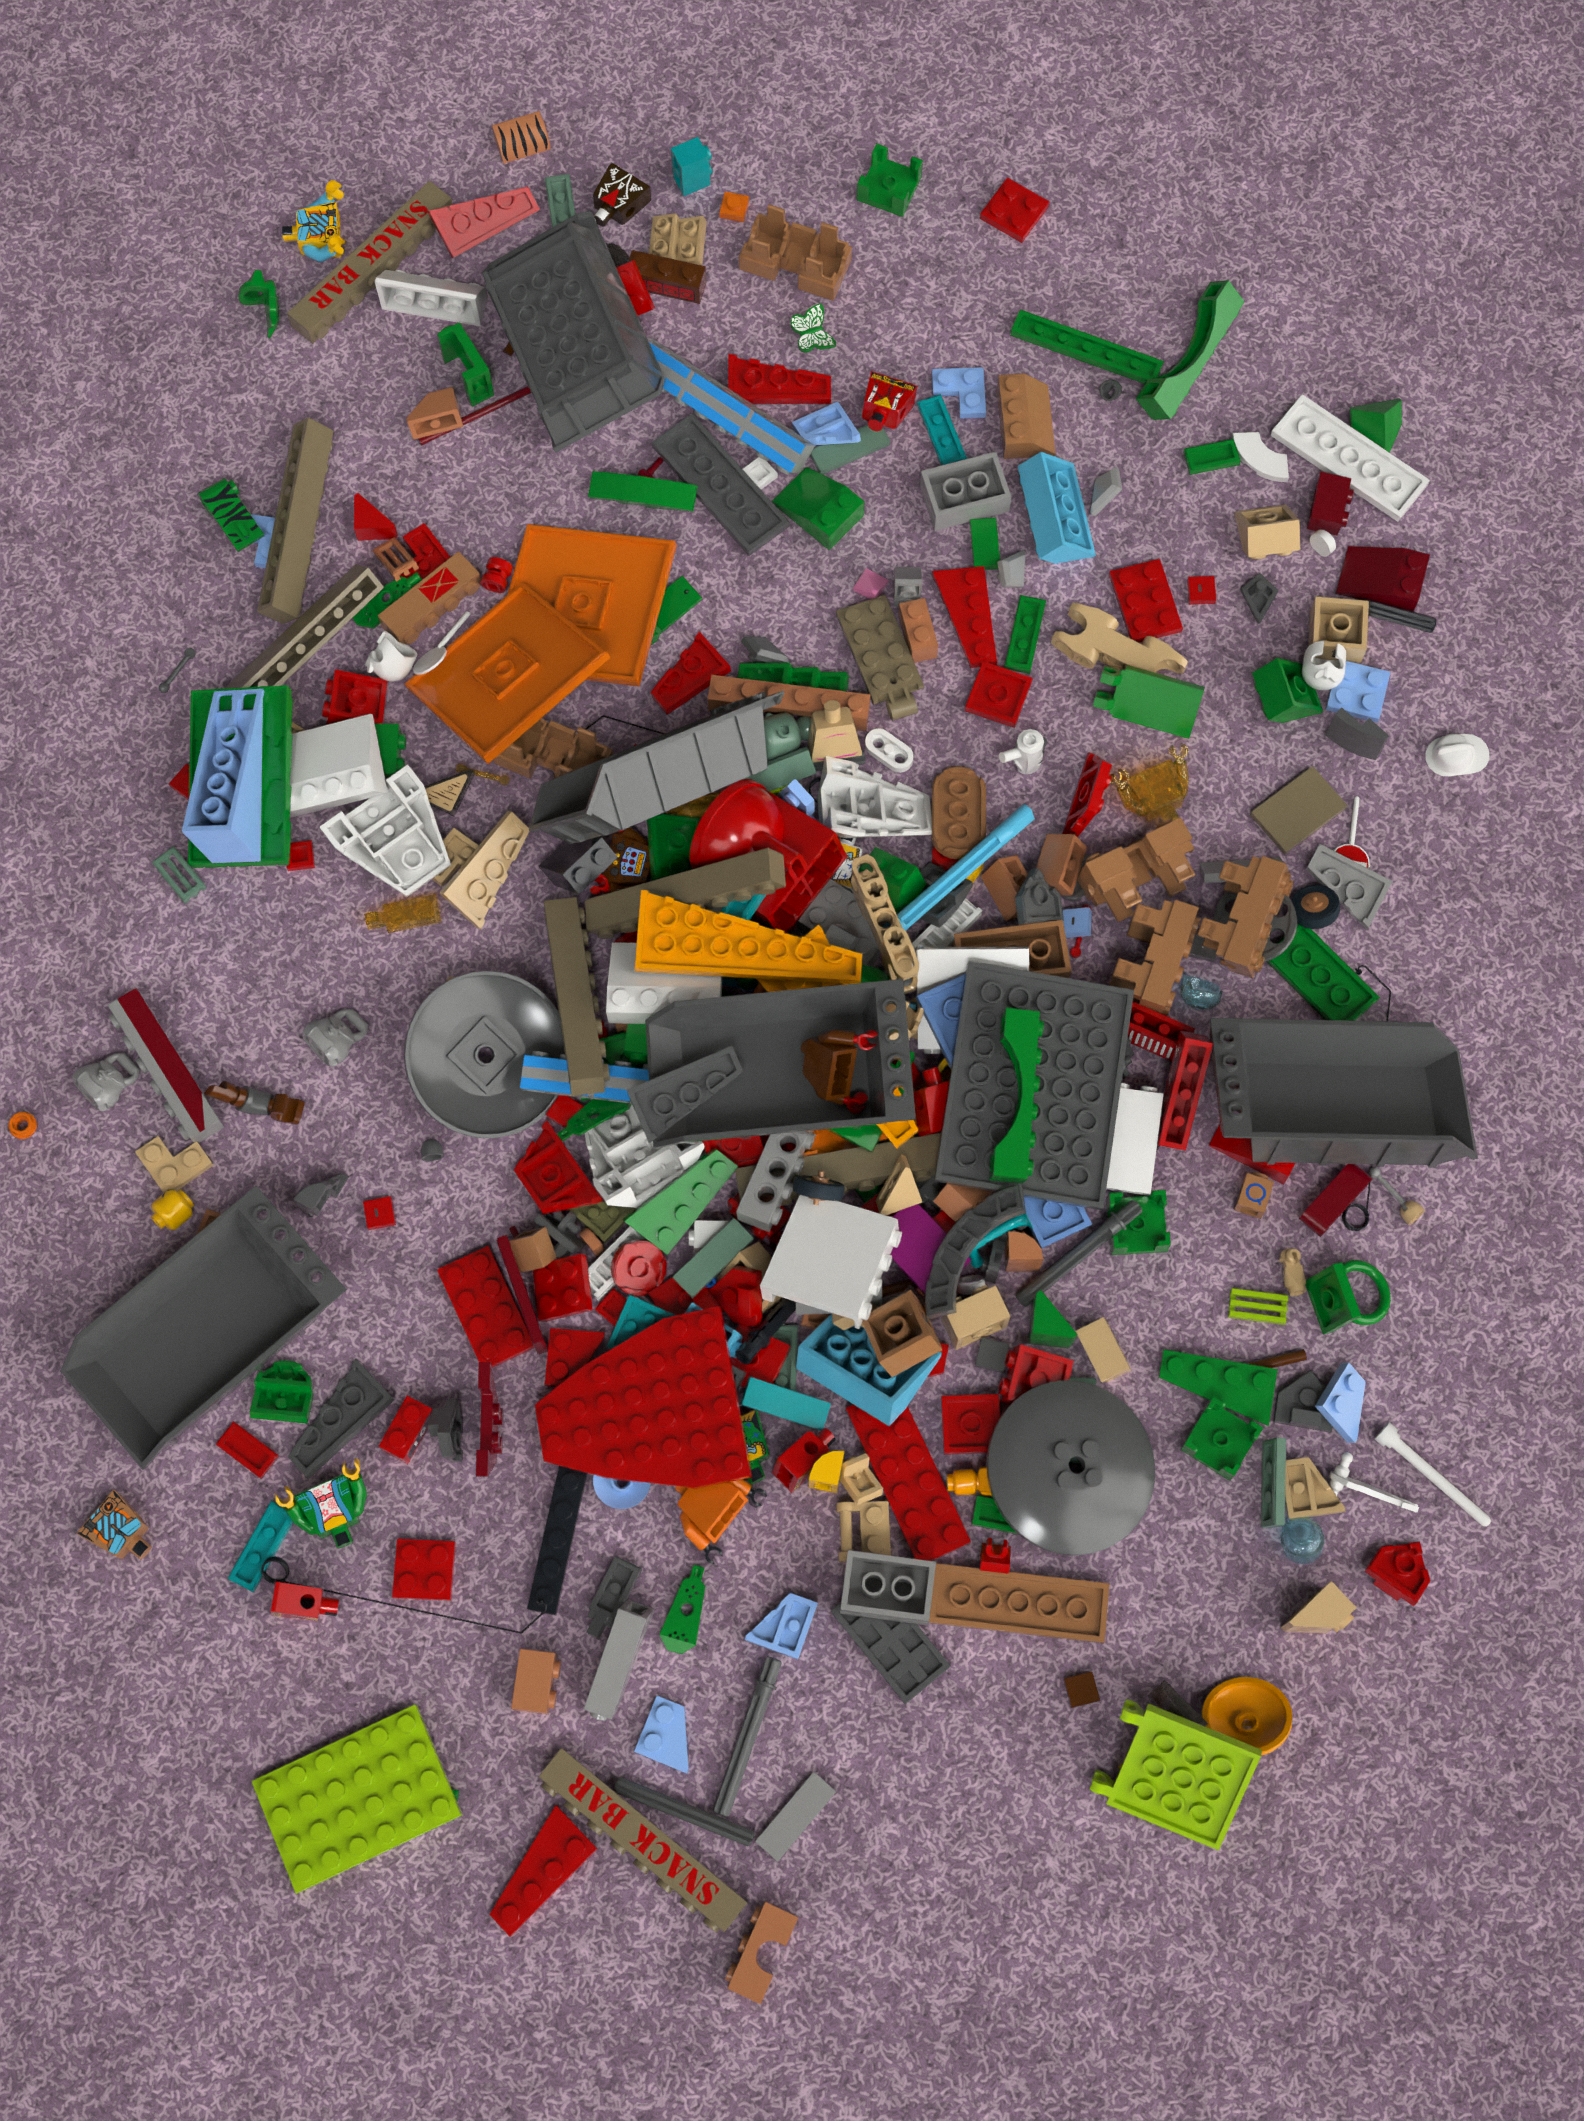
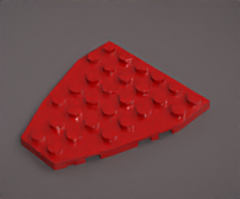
[535,1306,752,1489]

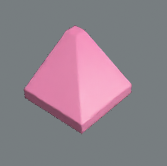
[853,568,889,599]

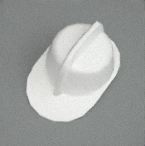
[1426,734,1489,776]

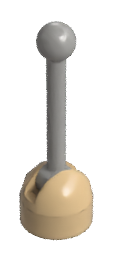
[1369,1167,1425,1225]

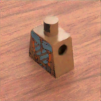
[77,1490,152,1560]

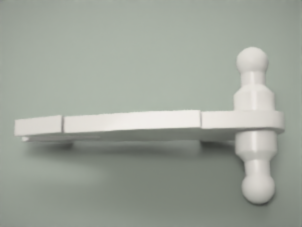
[1329,1452,1419,1512]

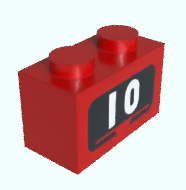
[378,1396,433,1465]

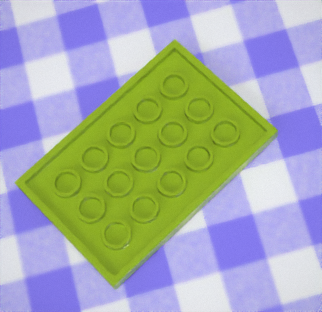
[251,1704,463,1894]

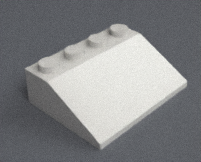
[290,714,388,818]
[606,942,722,1024]

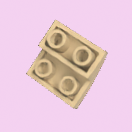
[649,213,707,265]

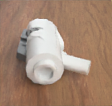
[999,729,1048,774]

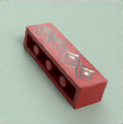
[1157,1030,1213,1151]

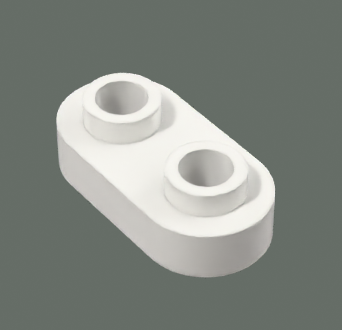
[865,729,913,773]

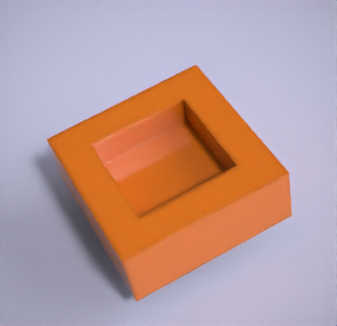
[719,191,750,222]

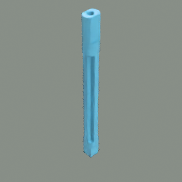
[882,804,1035,931]

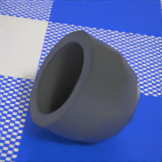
[1099,379,1122,401]
[421,1139,444,1162]

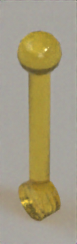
[455,764,510,786]

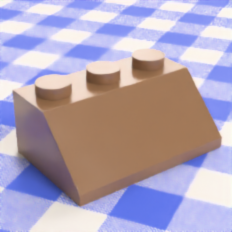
[997,373,1055,459]

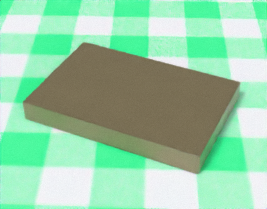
[1250,766,1348,855]

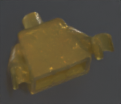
[1110,743,1189,822]

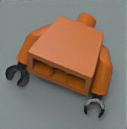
[675,1479,767,1564]

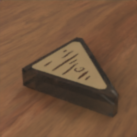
[424,769,475,817]

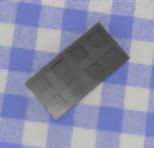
[831,1603,951,1705]

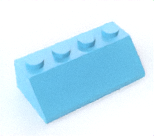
[1018,452,1096,564]

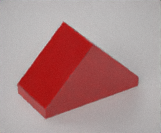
[354,493,398,541]

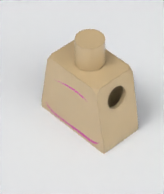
[808,700,862,763]

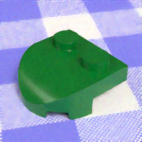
[249,1361,314,1424]

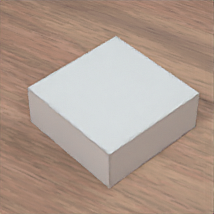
[743,457,778,490]

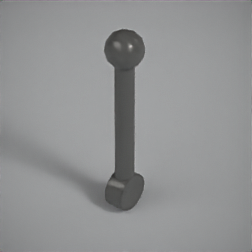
[158,648,196,693]

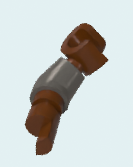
[204,1081,305,1125]

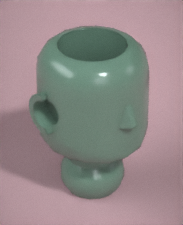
[763,712,811,761]

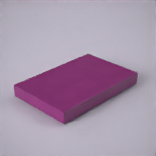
[890,1204,971,1296]

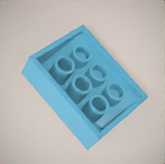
[796,1314,942,1426]

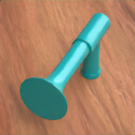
[969,1214,1033,1268]

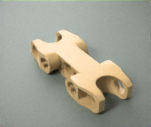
[1051,603,1188,674]
[851,854,919,994]

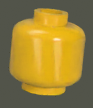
[150,1189,194,1230]

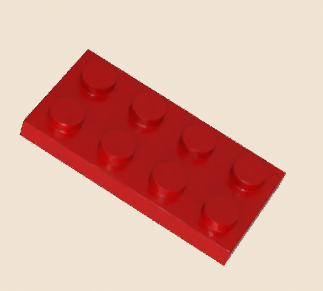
[437,1246,534,1368]

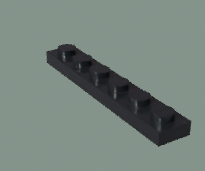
[527,1466,588,1616]

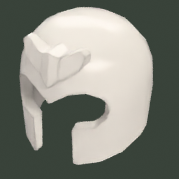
[365,631,417,682]
[1302,641,1346,691]

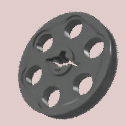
[1213,891,1297,962]

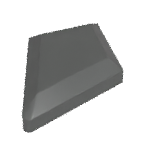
[1241,573,1279,624]
[741,636,791,663]

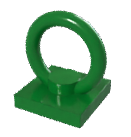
[1305,1260,1391,1335]

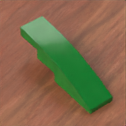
[588,471,698,512]
[737,663,849,692]

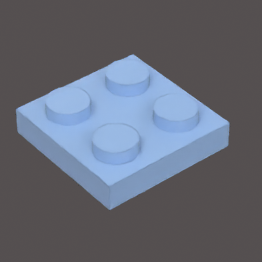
[1326,659,1390,723]

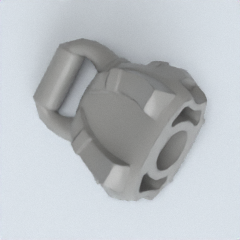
[303,1009,368,1066]
[72,1053,140,1111]

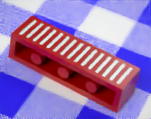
[1128,1002,1195,1061]

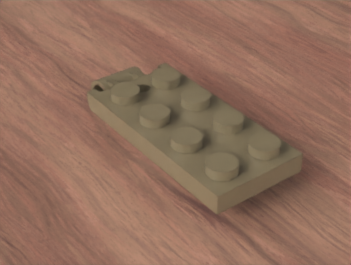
[836,595,924,721]

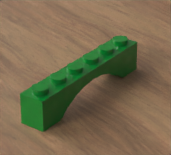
[1136,280,1245,420]
[989,1008,1044,1184]

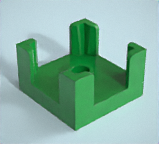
[857,143,923,217]
[1106,1190,1171,1255]
[1180,1397,1264,1481]

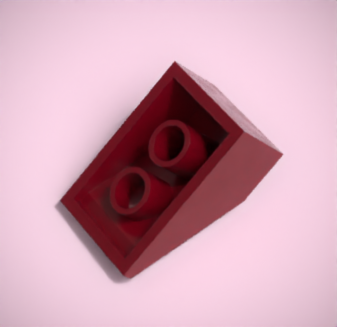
[1336,546,1430,612]

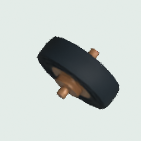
[1291,885,1340,929]
[793,1171,845,1205]

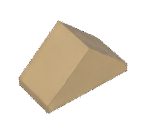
[876,1154,922,1215]

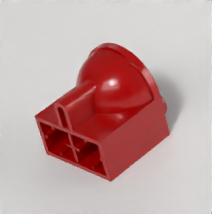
[690,779,848,933]

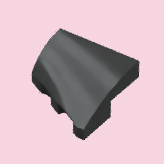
[293,1173,349,1217]

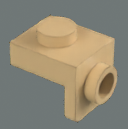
[840,1453,883,1506]

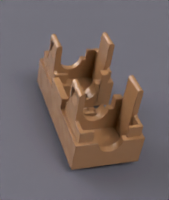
[739,204,852,301]
[494,717,613,779]
[1077,817,1195,922]
[1197,856,1294,979]
[1109,900,1201,1016]

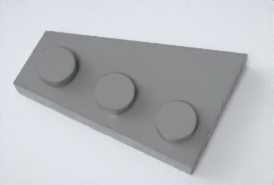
[1305,844,1393,930]

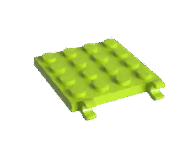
[1089,1699,1262,1851]

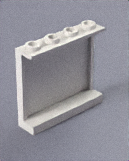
[917,946,1029,1054]
[1106,1083,1163,1196]
[760,1195,902,1329]

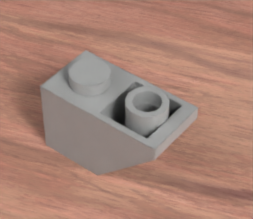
[894,567,922,607]

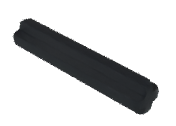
[1362,598,1437,633]

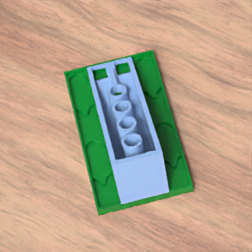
[182,685,293,868]

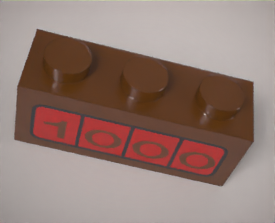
[628,250,707,304]

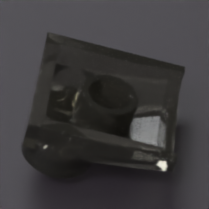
[1147,1680,1208,1726]

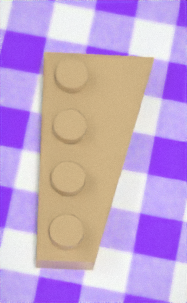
[440,811,529,929]

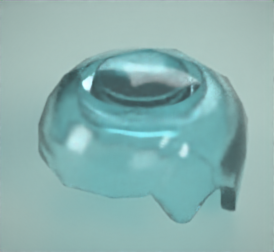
[1180,976,1223,1010]
[1280,1517,1325,1565]

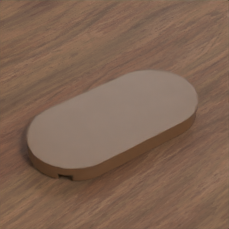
[931,766,986,860]

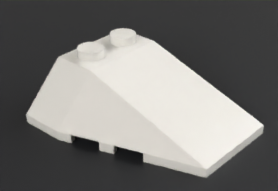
[817,756,932,838]
[320,764,451,897]
[584,1104,705,1208]

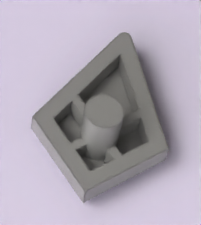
[1090,467,1122,516]
[997,550,1025,588]

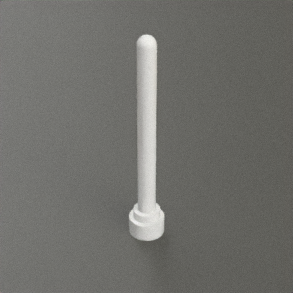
[1374,1422,1491,1526]

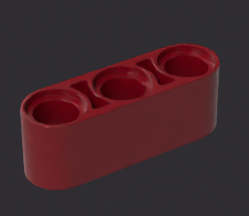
[1299,1164,1373,1237]

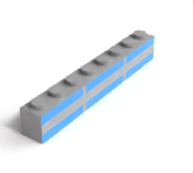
[647,337,815,475]
[520,1051,649,1104]

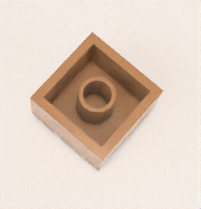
[862,1290,942,1377]

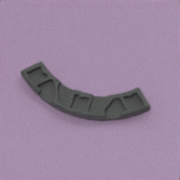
[925,1184,1026,1319]

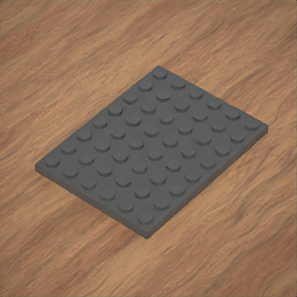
[934,961,1134,1210]

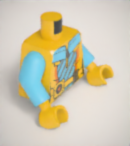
[282,180,345,262]

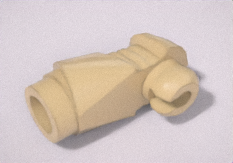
[1279,1248,1306,1296]

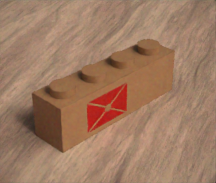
[378,551,481,644]

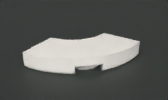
[1232,432,1289,482]

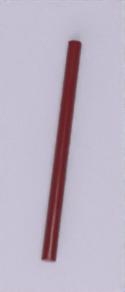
[418,386,531,446]

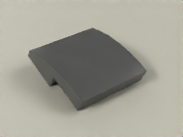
[1325,708,1389,760]
[918,863,973,928]

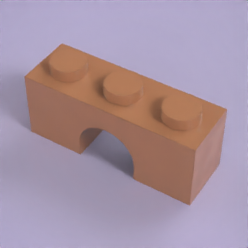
[725,1902,798,2005]

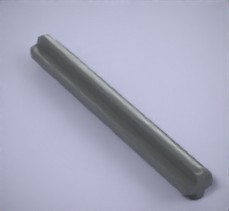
[614,1777,755,1846]

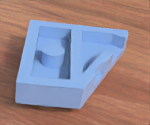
[792,402,861,445]
[1315,1362,1365,1443]
[745,1593,818,1660]
[634,1696,689,1774]

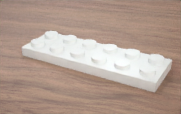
[1271,394,1430,522]

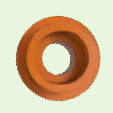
[8,1112,37,1139]

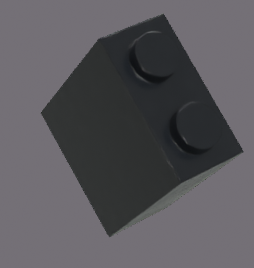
[539,837,618,894]

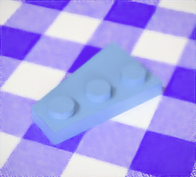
[776,779,815,819]

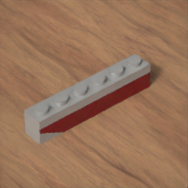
[108,988,225,1143]

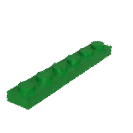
[1010,309,1164,384]

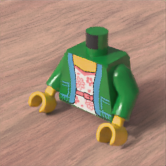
[274,1458,367,1549]

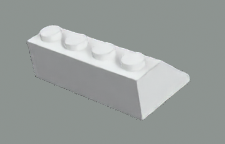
[375,270,488,326]

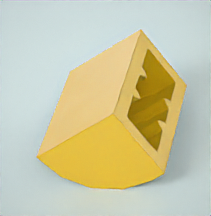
[809,1451,844,1493]

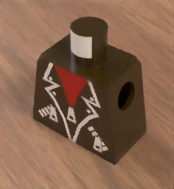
[593,162,651,227]

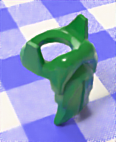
[238,270,279,338]

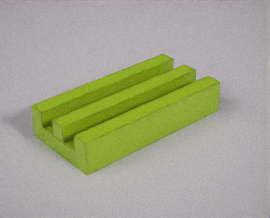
[1228,1288,1288,1325]

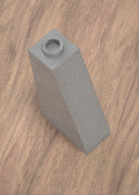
[584,1599,655,1721]

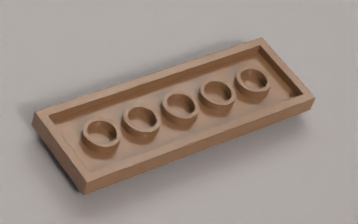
[929,1563,1110,1644]

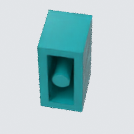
[671,137,713,197]

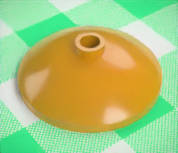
[1202,1677,1292,1756]

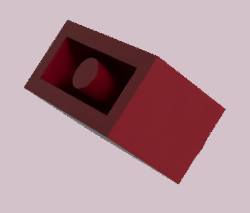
[1307,472,1354,536]

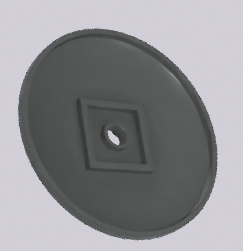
[404,971,565,1138]
[986,1381,1155,1555]

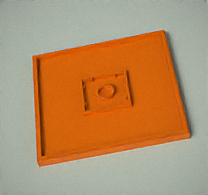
[507,524,677,687]
[404,582,611,764]

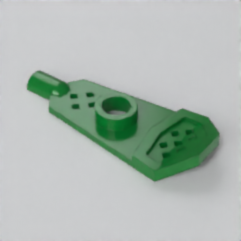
[352,572,422,629]
[557,1099,631,1141]
[659,1565,705,1654]

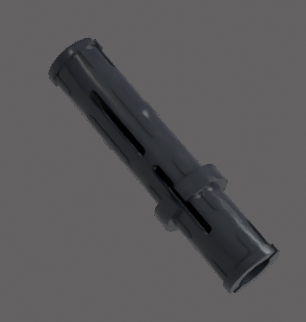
[735,1298,796,1365]

